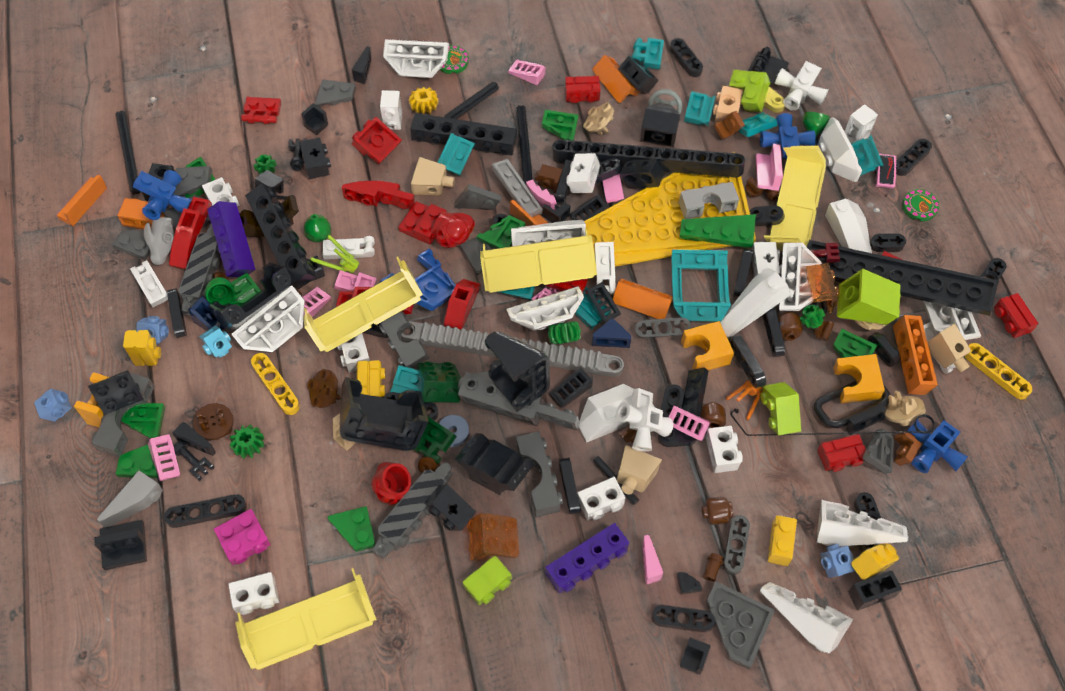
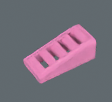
[508,60,546,85]
[302,287,331,322]
[669,405,711,441]
[148,434,180,481]
[642,535,663,584]

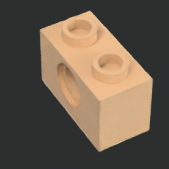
[713,86,743,123]

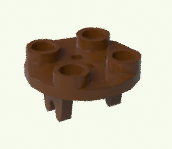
[307,369,341,408]
[193,403,234,441]

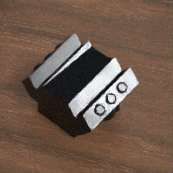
[454,433,534,495]

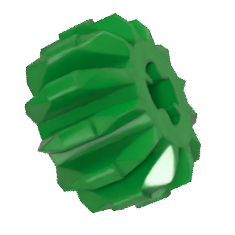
[548,321,581,344]
[230,424,264,459]

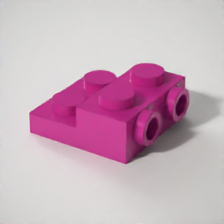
[214,509,271,565]

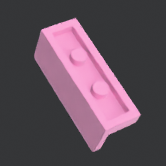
[755,144,783,191]

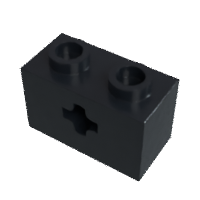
[300,137,331,180]
[424,484,476,531]
[848,570,902,611]

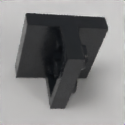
[94,520,147,571]

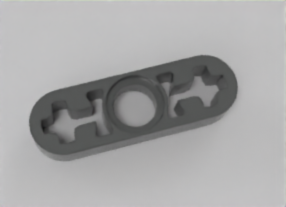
[635,318,691,338]
[723,515,750,575]

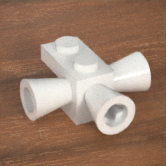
[775,61,828,110]
[616,388,673,452]

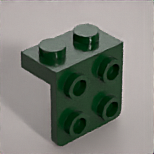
[417,361,461,403]

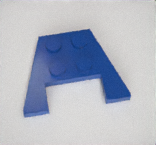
[380,248,456,311]

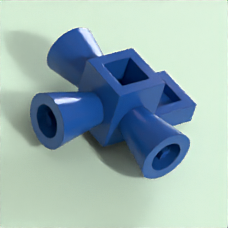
[760,113,815,159]
[133,170,192,220]
[908,420,968,473]

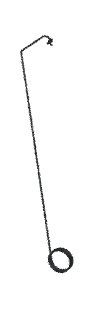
[731,408,935,436]

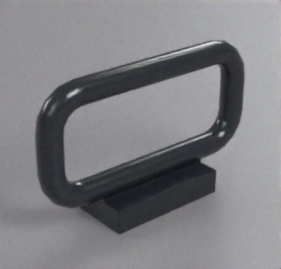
[814,381,891,435]

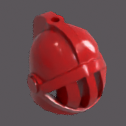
[433,212,475,248]
[371,462,411,505]

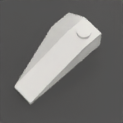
[511,220,586,247]
[720,268,791,339]
[817,500,908,546]

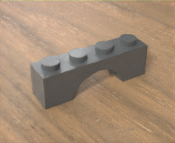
[92,373,155,457]
[516,431,563,517]

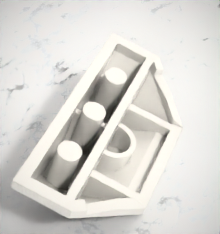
[383,40,449,78]
[817,117,862,182]
[779,243,822,311]
[232,286,305,352]
[507,286,584,331]
[923,301,981,340]
[579,384,655,443]

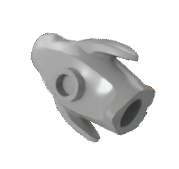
[144,218,174,265]

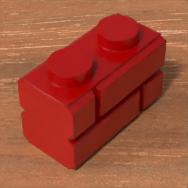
[565,76,600,103]
[994,293,1039,338]
[817,434,866,472]

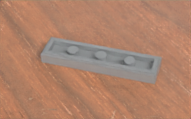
[492,159,543,217]

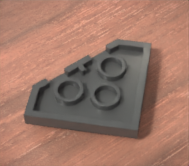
[706,581,775,670]

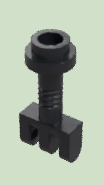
[289,138,307,171]
[173,440,215,481]

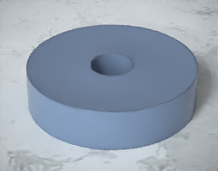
[439,415,469,447]

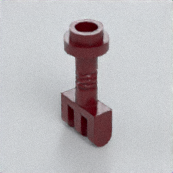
[810,243,840,263]

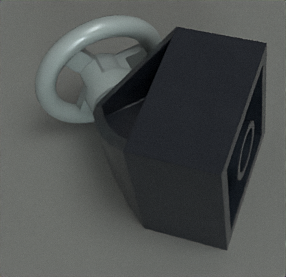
[640,89,682,148]

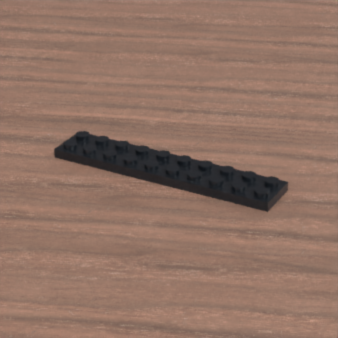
[807,240,999,316]

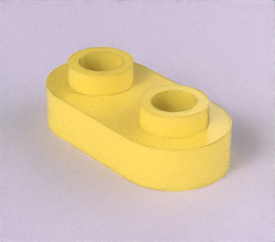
[764,87,785,113]

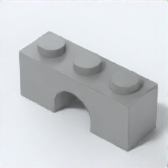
[679,182,739,219]

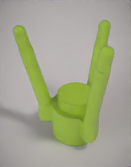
[310,235,359,273]

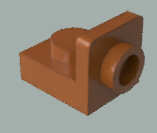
[714,110,745,139]
[894,433,922,466]

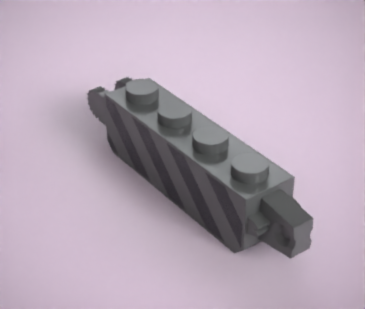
[178,224,221,315]
[373,463,452,559]

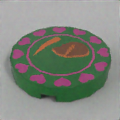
[439,45,469,74]
[902,189,939,222]

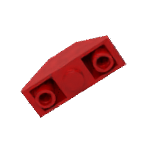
[444,279,481,330]

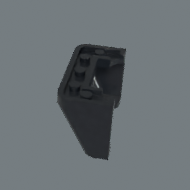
[208,262,291,334]
[484,332,550,412]
[339,377,429,451]

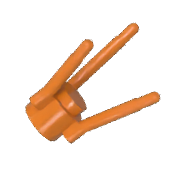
[726,380,763,420]

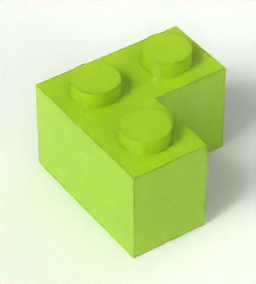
[729,70,770,113]
[760,382,801,435]

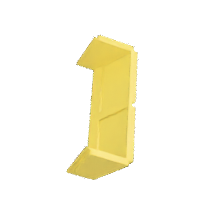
[764,146,826,251]
[480,229,597,293]
[303,257,423,352]
[236,568,376,670]

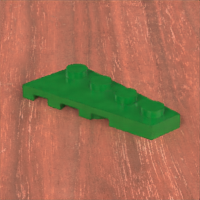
[679,214,756,248]

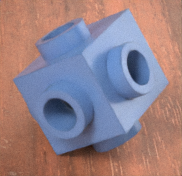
[137,316,169,345]
[34,388,72,422]
[820,544,855,578]

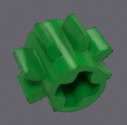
[254,154,277,175]
[800,305,826,328]

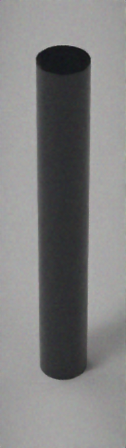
[593,456,639,505]

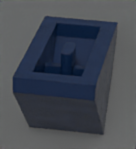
[188,296,223,331]
[592,318,631,348]

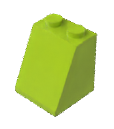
[837,269,901,325]

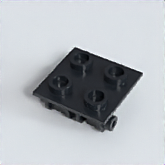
[748,47,789,86]
[88,370,144,415]

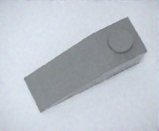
[96,471,163,528]

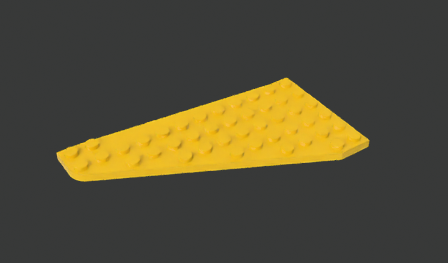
[584,152,756,267]

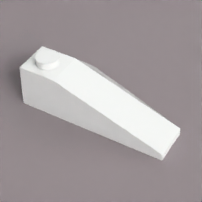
[825,199,872,253]
[760,582,853,653]

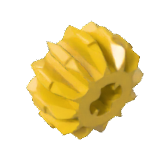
[409,86,438,114]

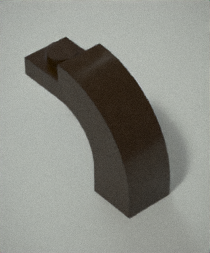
[239,195,299,237]

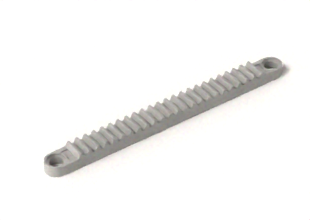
[402,321,624,377]

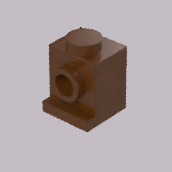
[535,164,563,193]

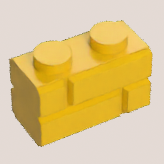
[123,330,161,366]
[357,360,386,398]
[767,515,797,566]
[851,543,899,580]

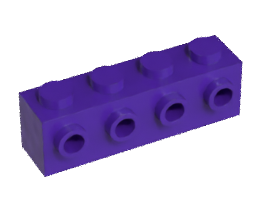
[207,201,256,277]
[545,523,629,594]

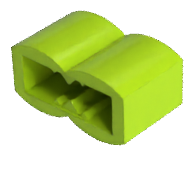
[463,556,512,605]

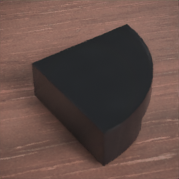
[677,572,703,595]

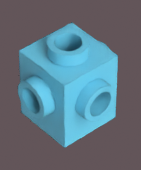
[199,326,232,358]

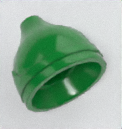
[803,112,830,139]
[303,214,332,242]
[205,277,235,305]

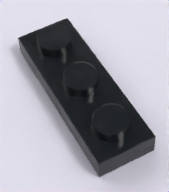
[680,367,709,425]

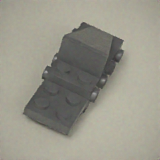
[458,371,580,430]

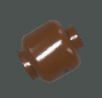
[778,312,803,341]
[700,402,726,431]
[701,497,733,525]

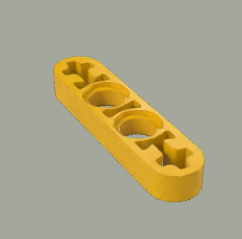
[965,343,1032,400]
[251,353,300,415]

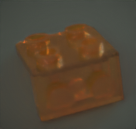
[805,263,839,313]
[468,512,519,561]

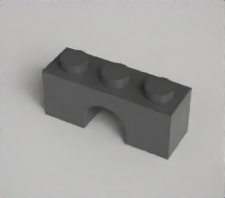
[379,310,430,369]

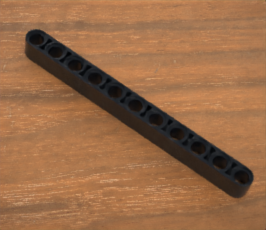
[552,140,745,177]

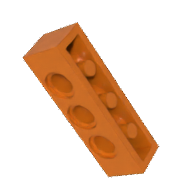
[893,315,938,395]

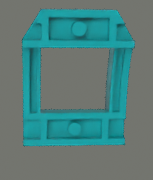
[672,249,731,322]

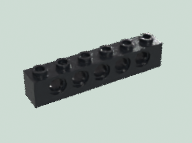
[410,113,517,156]
[245,183,316,290]

